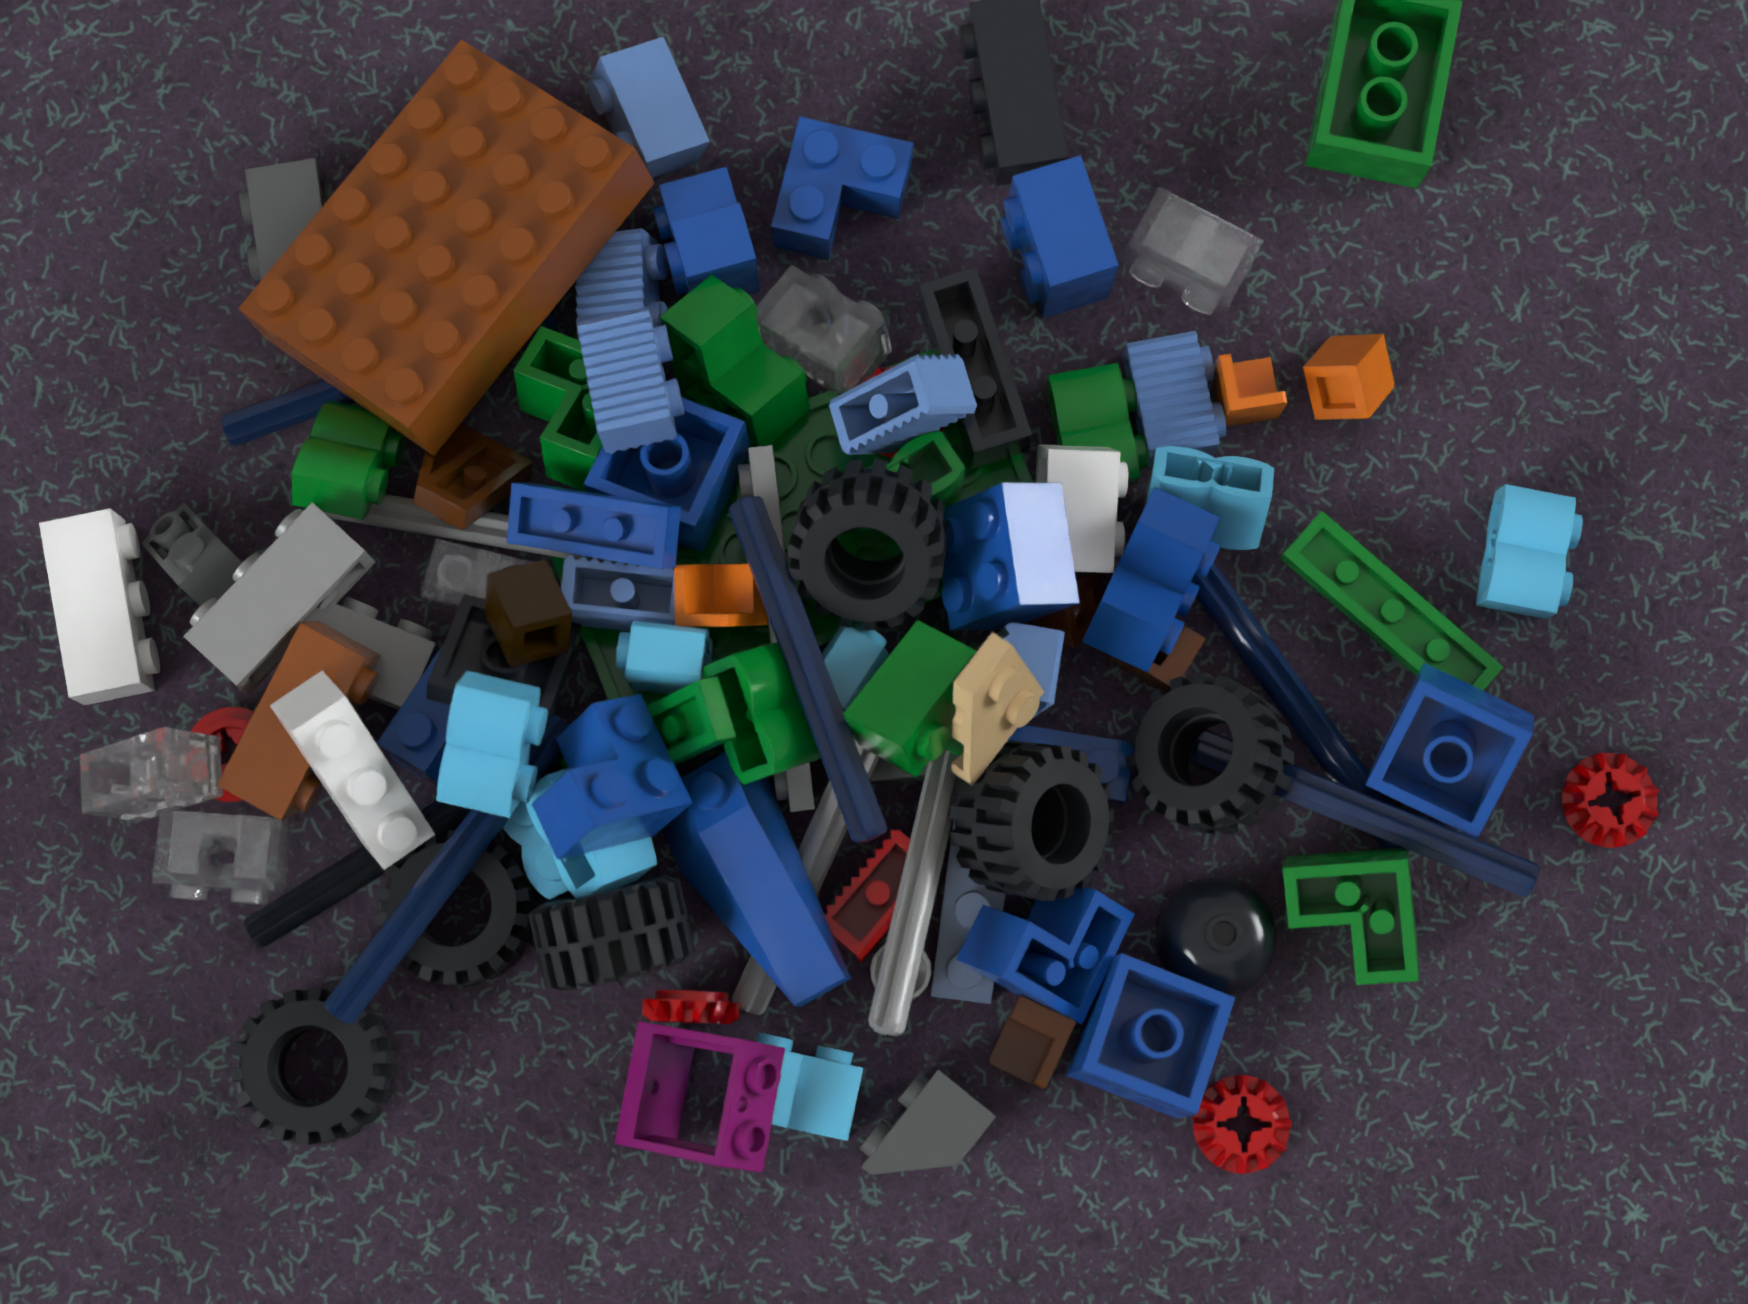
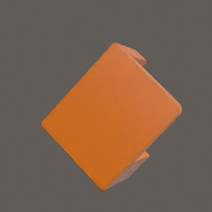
[1303,334,1394,420]
[1212,354,1288,427]
[674,564,768,627]

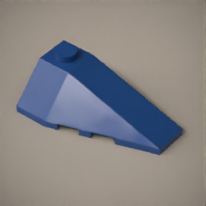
[663,752,851,1007]

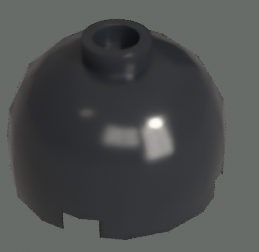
[1155,876,1277,995]

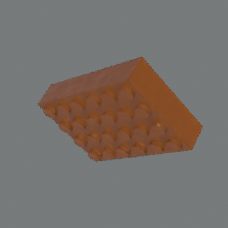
[238,40,655,456]

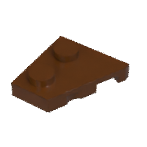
[413,423,533,530]

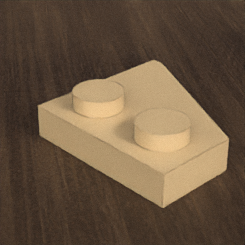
[951,632,1044,786]

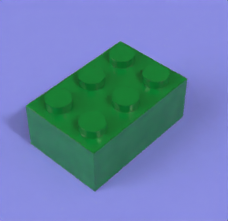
[1304,0,1463,189]

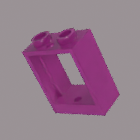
[614,1021,785,1173]

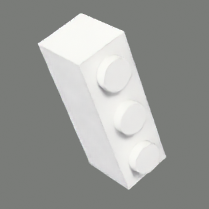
[39,508,160,705]
[270,670,435,870]

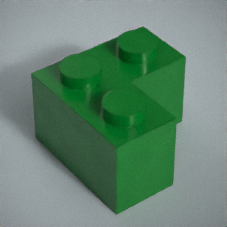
[660,274,811,447]
[513,326,603,492]
[843,620,977,778]
[1283,848,1419,985]

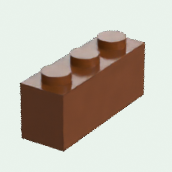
[217,620,381,820]

